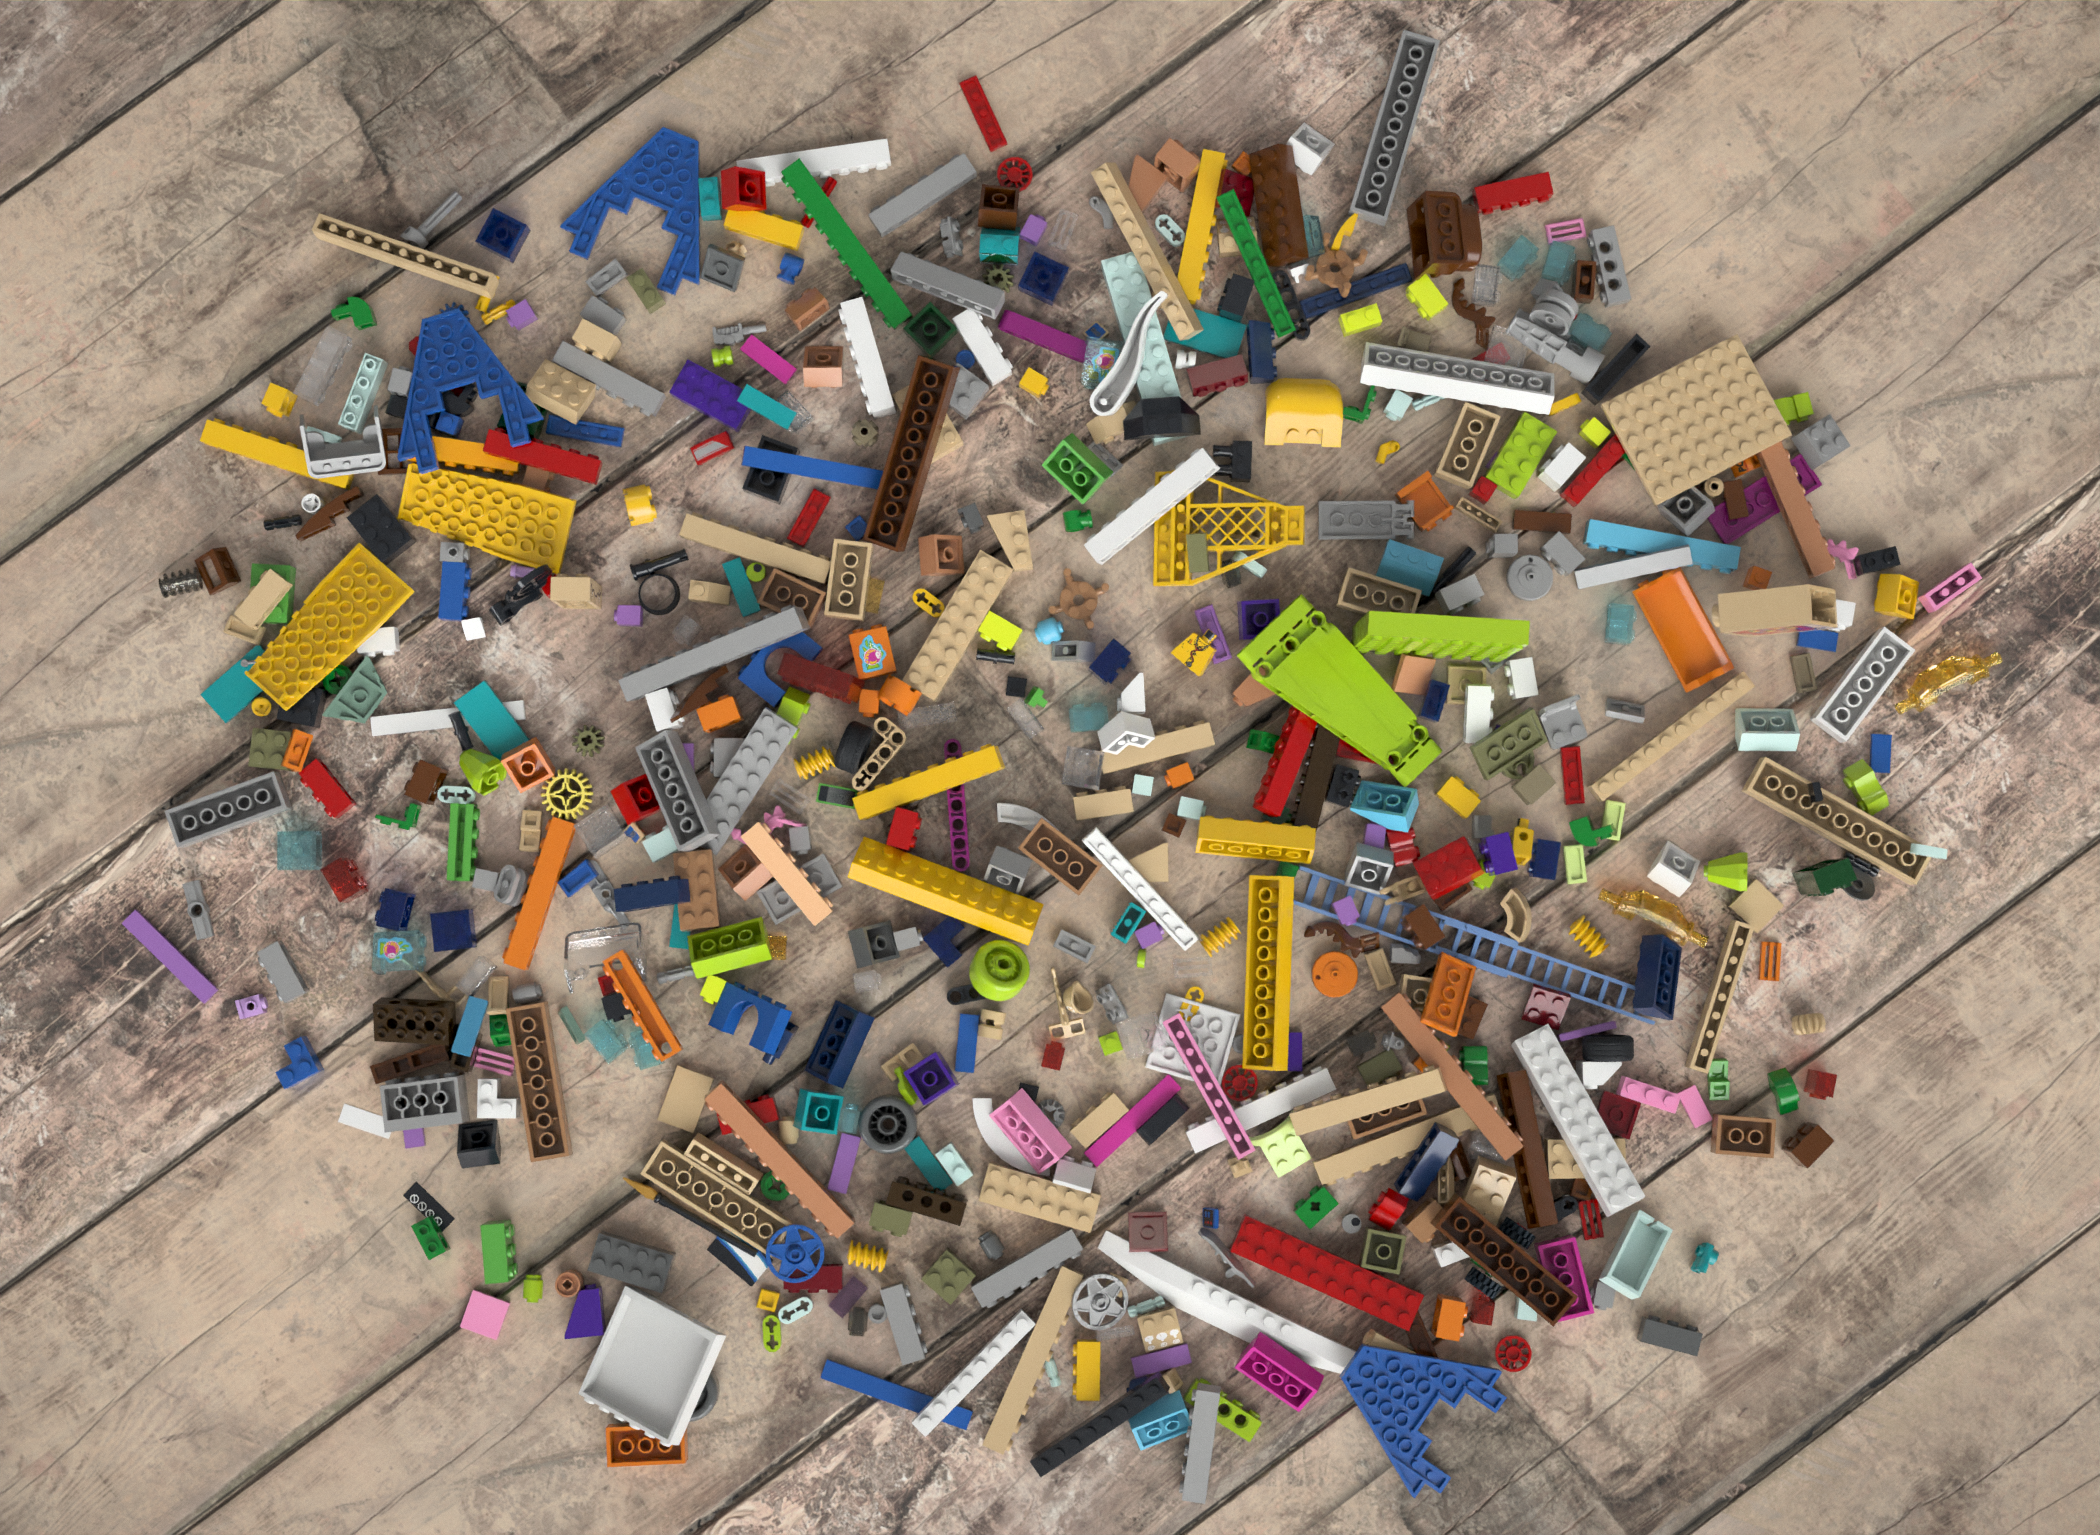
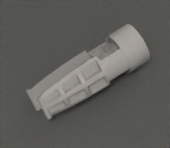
[1505,308,1605,385]

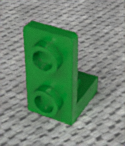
[1343,385,1377,424]
[1246,729,1280,754]
[375,803,422,830]
[489,1002,511,1047]

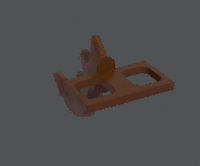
[1452,278,1496,350]
[1304,921,1380,958]

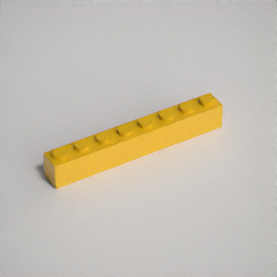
[1177,149,1228,305]
[200,418,355,491]
[852,744,1005,820]

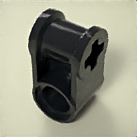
[1548,1194,1578,1226]

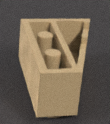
[986,510,1033,572]

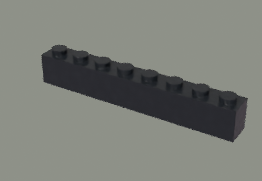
[1030,1371,1170,1477]

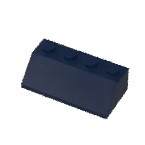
[1632,934,1682,1020]
[804,1000,875,1089]

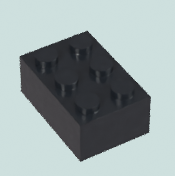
[742,435,800,505]
[346,494,417,565]

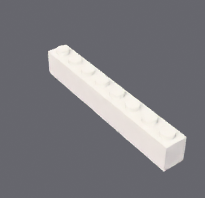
[737,139,891,187]
[1084,448,1220,565]
[1185,1066,1336,1153]
[912,1309,1036,1437]

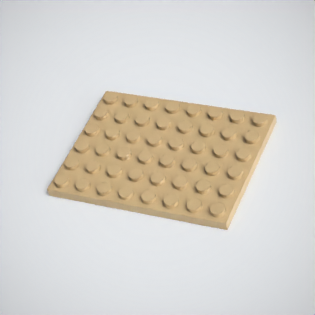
[1600,334,1792,506]

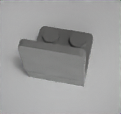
[1537,694,1587,750]

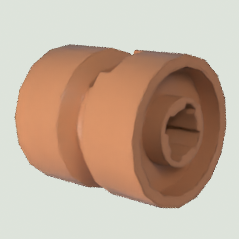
[555,1269,584,1297]

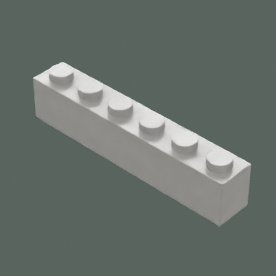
[869,153,977,238]
[891,252,1005,319]
[552,341,666,417]
[971,1228,1083,1308]
[1179,1383,1221,1504]

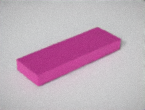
[740,334,797,385]

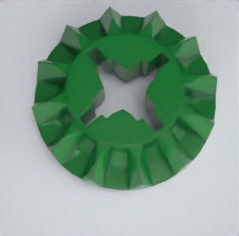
[322,664,352,695]
[761,1171,789,1201]

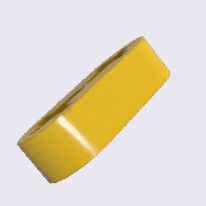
[1548,393,1582,417]
[913,589,945,618]
[1179,986,1204,1021]

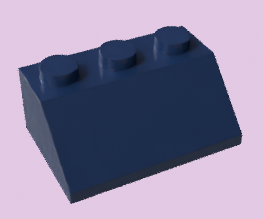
[1246,320,1277,384]

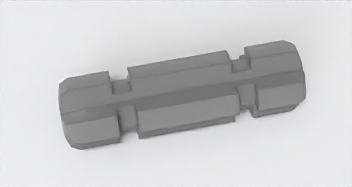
[657,965,695,984]

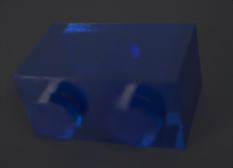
[1418,679,1450,723]
[1527,839,1561,881]

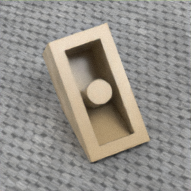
[688,580,731,606]

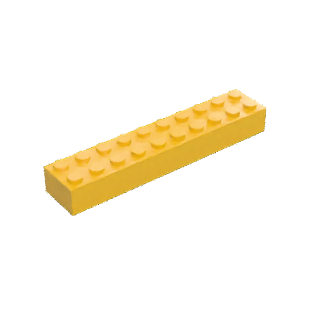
[848,836,1044,945]
[1242,875,1294,1071]

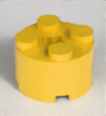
[622,484,657,527]

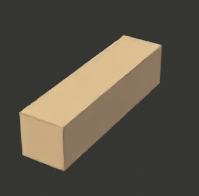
[1454,497,1503,533]
[1438,1155,1454,1206]

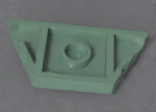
[322,656,388,724]

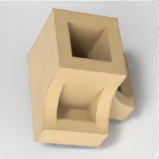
[1226,510,1263,542]

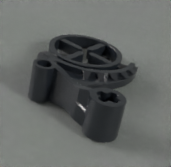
[489,564,552,626]

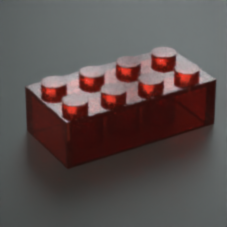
[777,653,865,705]

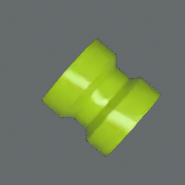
[711,345,734,368]

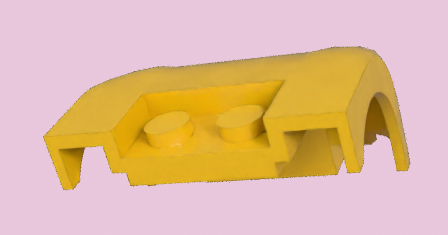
[1264,378,1343,447]

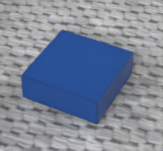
[845,515,867,541]

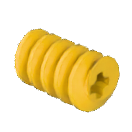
[793,746,835,780]
[1568,915,1609,958]
[1199,917,1242,957]
[847,1240,889,1273]

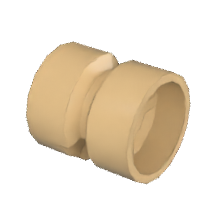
[977,1009,1006,1040]

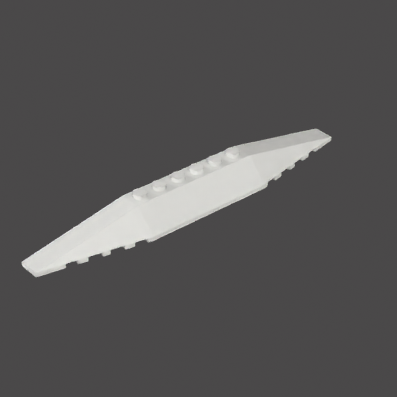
[1098,1230,1356,1374]

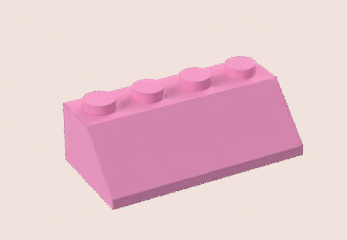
[989,1088,1072,1174]

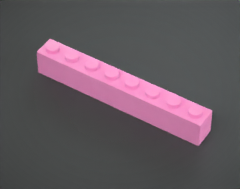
[1162,1013,1255,1160]

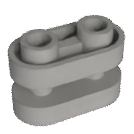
[494,865,529,907]

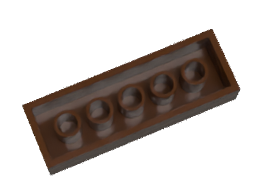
[1249,144,1309,267]

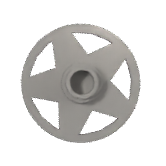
[1072,1273,1128,1330]

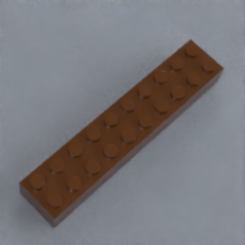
[863,355,960,552]

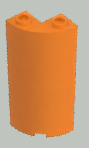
[1632,567,1735,693]

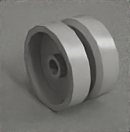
[1529,289,1579,337]

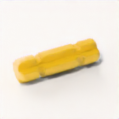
[481,299,516,325]

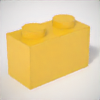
[1435,776,1481,819]

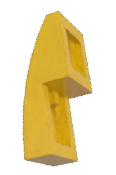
[1331,213,1358,251]

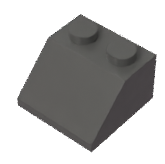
[848,920,900,969]

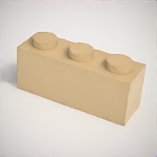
[234,569,293,630]
[1073,786,1134,821]
[1070,1092,1129,1149]

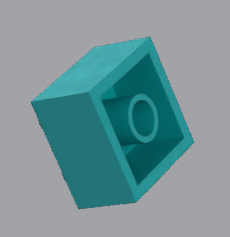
[793,1088,844,1135]

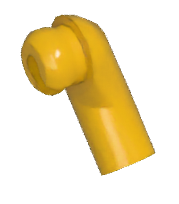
[1375,440,1400,464]

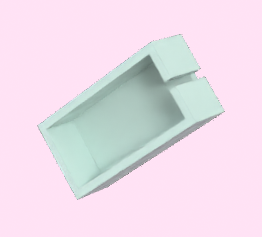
[1598,1210,1673,1300]

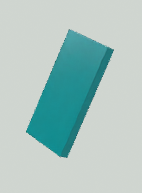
[1163,308,1247,359]
[200,645,265,723]
[454,680,530,760]

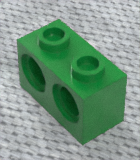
[411,1215,451,1260]

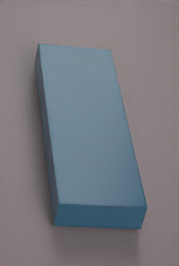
[451,996,489,1057]

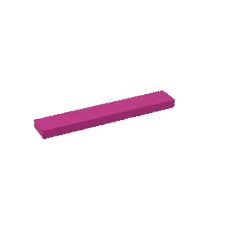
[1084,1074,1181,1167]

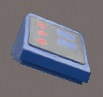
[1203,1207,1219,1229]

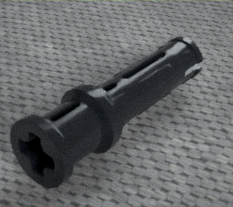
[630,548,689,581]

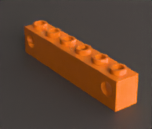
[602,949,683,1062]

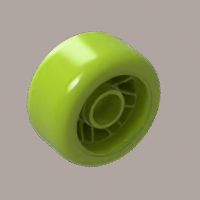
[969,940,1030,1001]

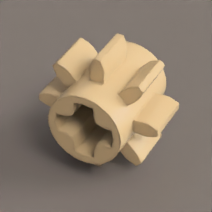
[724,241,747,258]

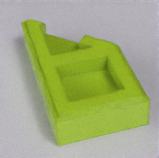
[894,1066,918,1105]

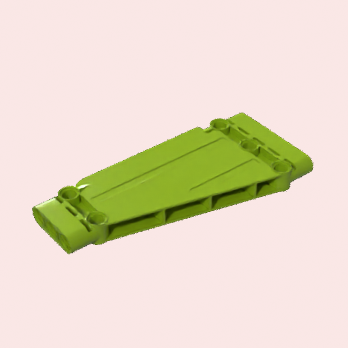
[1236,594,1442,787]

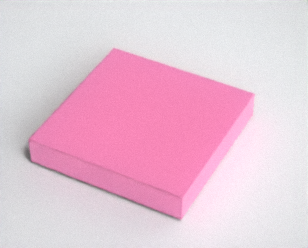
[460,1289,511,1340]

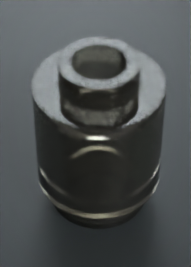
[1221,559,1242,589]
[847,1307,868,1336]

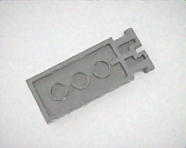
[1318,500,1414,540]

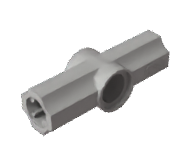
[182,880,215,940]

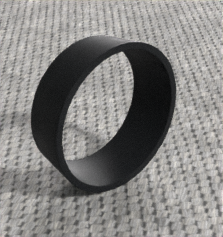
[638,574,680,615]

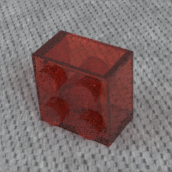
[320,857,368,903]

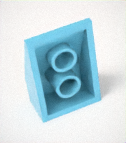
[1350,780,1419,832]

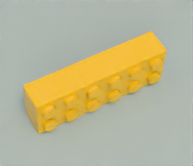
[1195,815,1316,864]

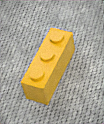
[1072,1339,1100,1401]

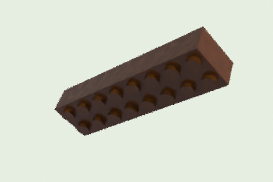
[1430,1193,1579,1327]

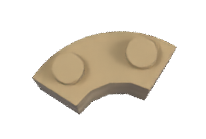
[1086,400,1136,445]
[1500,888,1532,943]

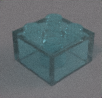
[277,831,322,871]

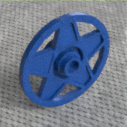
[766,1224,824,1283]

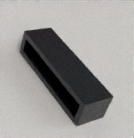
[1581,333,1651,406]

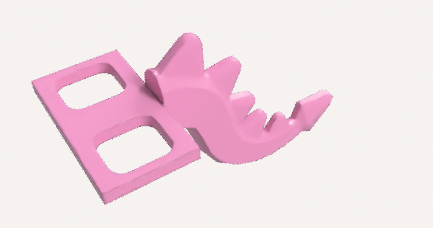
[1827,539,1859,579]
[731,806,807,845]

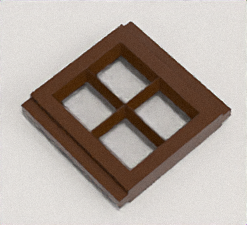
[378,428,417,475]

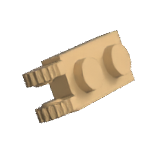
[1379,874,1427,906]

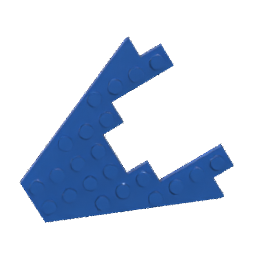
[560,127,700,296]
[397,308,544,474]

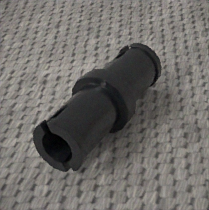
[976,648,1015,665]
[448,711,474,751]

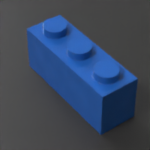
[438,561,472,622]

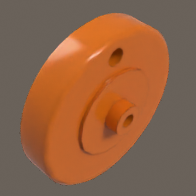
[1311,951,1358,997]

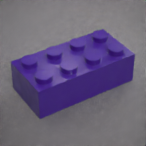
[669,359,751,433]

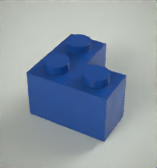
[275,1036,324,1089]

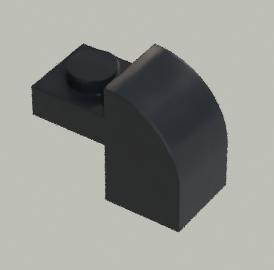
[442,383,478,418]

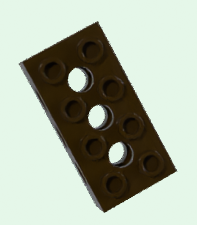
[373,997,456,1045]
[885,1176,968,1226]

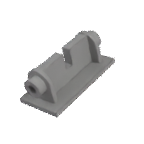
[939,216,963,258]
[1381,1031,1405,1051]

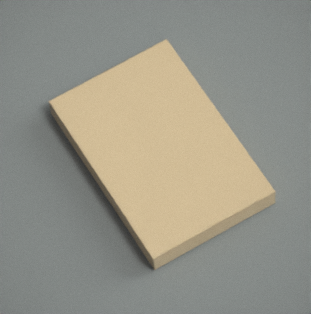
[657,1065,714,1133]

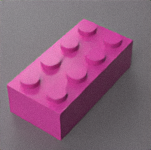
[1534,1235,1594,1322]
[1235,1332,1324,1412]

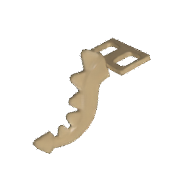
[401,957,469,1009]
[1048,967,1086,1041]

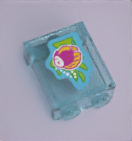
[1079,336,1125,390]
[372,930,427,975]

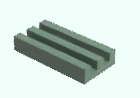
[558,1006,586,1045]

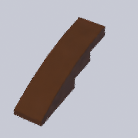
[295,486,365,541]
[670,666,729,723]
[370,1045,450,1084]

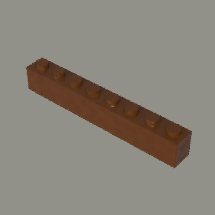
[1496,1070,1558,1229]

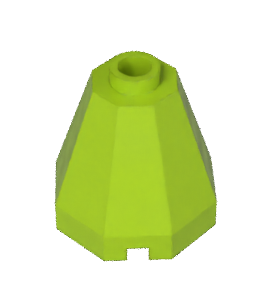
[459,749,507,796]
[1704,852,1748,891]

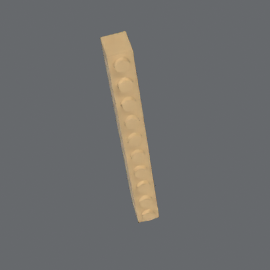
[1091,162,1204,340]
[312,213,499,299]
[1587,671,1755,802]
[1312,1093,1503,1187]
[982,1265,1084,1455]

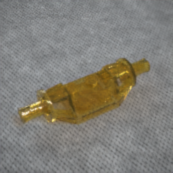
[1894,651,2002,715]
[1598,888,1709,948]

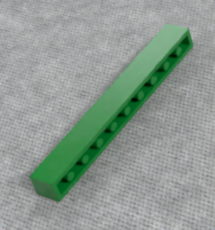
[781,158,913,330]

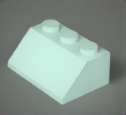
[1735,708,1800,751]

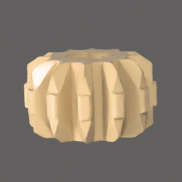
[1792,1013,1826,1035]

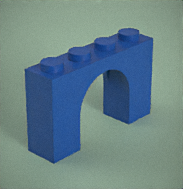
[738,632,823,708]
[708,981,792,1055]

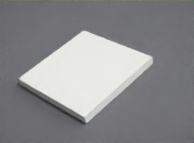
[1145,993,1240,1085]

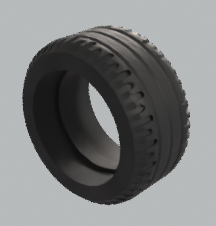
[834,721,873,774]
[1582,1034,1634,1062]

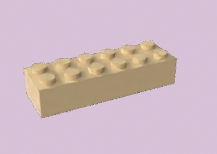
[978,1162,1101,1233]

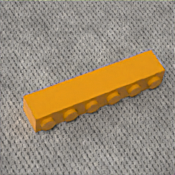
[407,436,520,476]

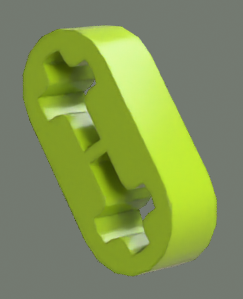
[762,1314,782,1352]

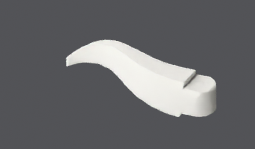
[1090,291,1168,416]

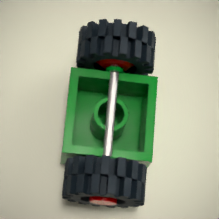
[1464,1217,1536,1300]

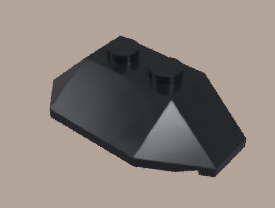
[1123,396,1201,440]

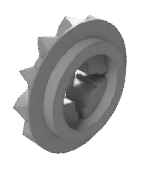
[1037,1099,1065,1129]

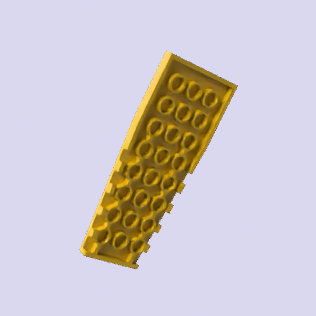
[398,463,577,574]
[245,543,414,711]

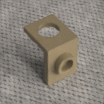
[1397,326,1432,352]

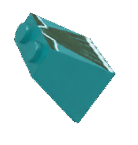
[979,227,1020,265]

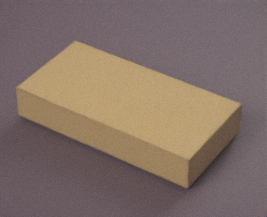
[223,615,267,646]
[1364,948,1396,991]
[487,976,509,1015]

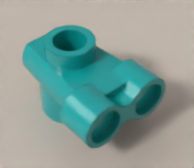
[1690,1242,1719,1274]

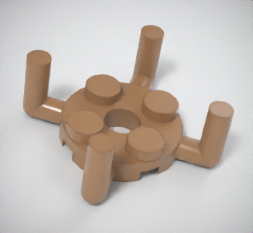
[1304,232,1368,298]
[1049,568,1109,630]

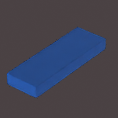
[955,1013,979,1073]

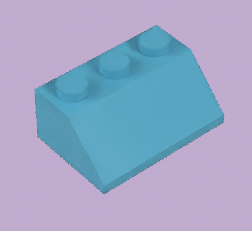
[1375,539,1444,597]
[1128,1390,1192,1450]

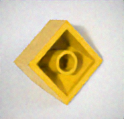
[1874,574,1920,619]

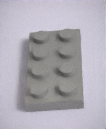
[757,853,843,925]

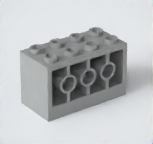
[380,1071,470,1133]

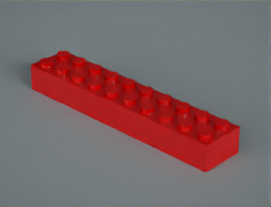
[1229,1214,1424,1331]

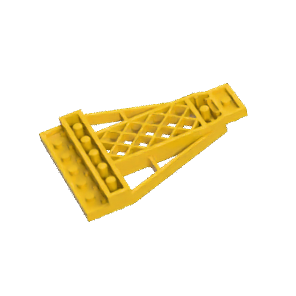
[1153,470,1305,587]

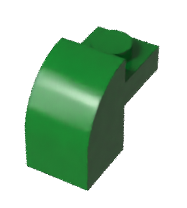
[331,297,378,330]
[1569,815,1615,847]
[1767,1067,1800,1115]

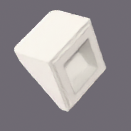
[461,617,486,641]

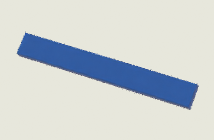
[741,446,883,490]
[820,1359,973,1430]

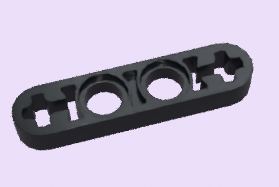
[1272,270,1310,341]

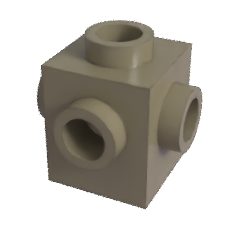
[851,419,879,449]

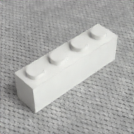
[952,309,1013,386]

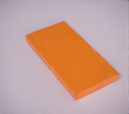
[1420,952,1476,1037]

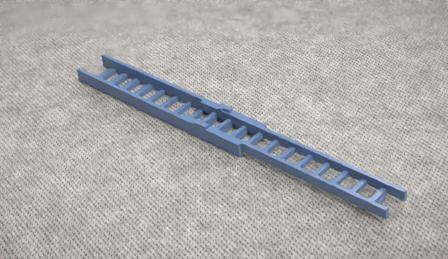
[1293,866,1655,1025]

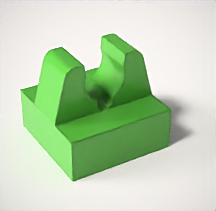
[1023,686,1048,708]

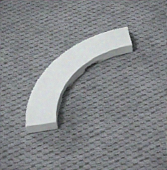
[997,803,1059,831]
[972,1098,1050,1176]

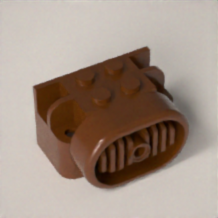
[1406,191,1482,280]

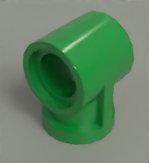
[1063,509,1093,532]

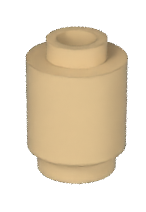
[1700,477,1724,499]
[778,1116,799,1144]

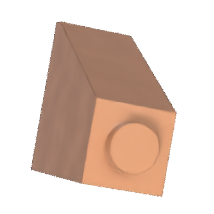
[1129,154,1168,213]
[1231,667,1277,707]

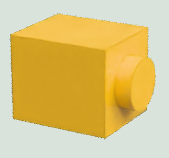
[1019,367,1050,398]

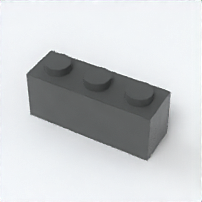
[1637,1315,1703,1356]

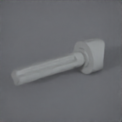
[400,191,462,249]

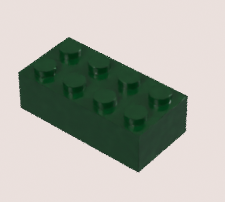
[1792,858,1857,897]

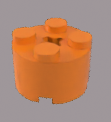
[877,674,922,716]

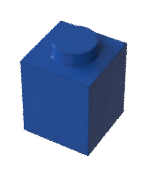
[435,411,464,439]

